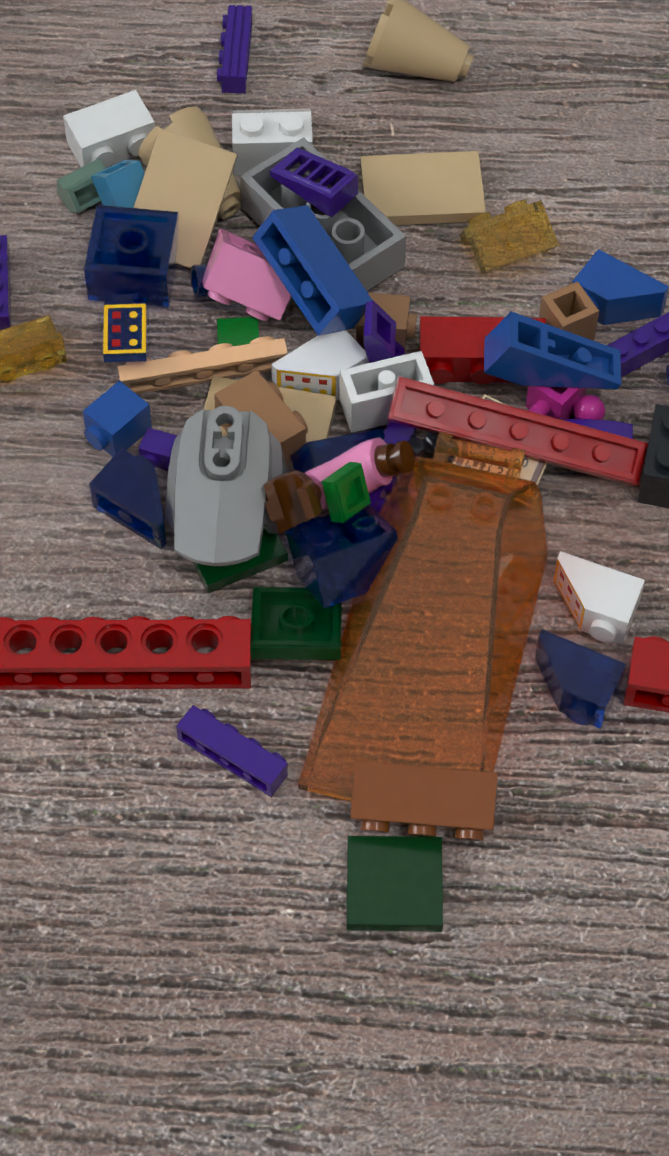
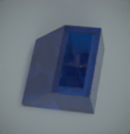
[285,504,398,608]

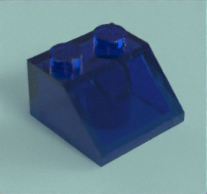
[84,205,179,307]

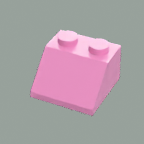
[202,228,291,321]

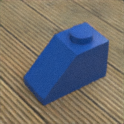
[572,249,669,325]

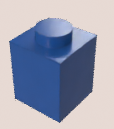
[83,380,152,459]

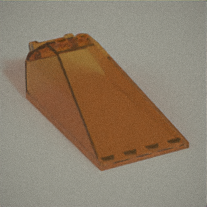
[298,431,548,802]

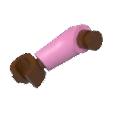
[263,437,415,533]

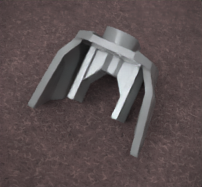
[165,406,288,566]

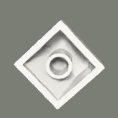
[232,108,312,175]

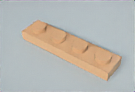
[117,336,288,394]

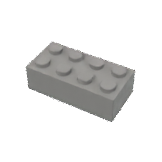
[240,137,406,291]

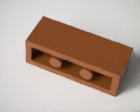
[350,761,498,841]

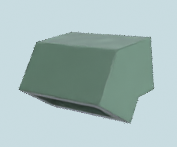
[57,158,106,213]

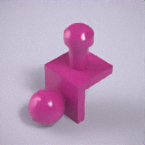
[525,386,605,420]

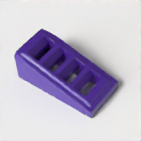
[270,147,359,218]

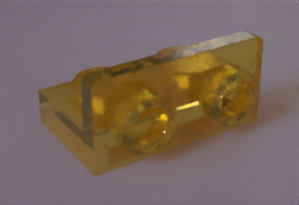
[460,199,559,275]
[0,315,67,383]

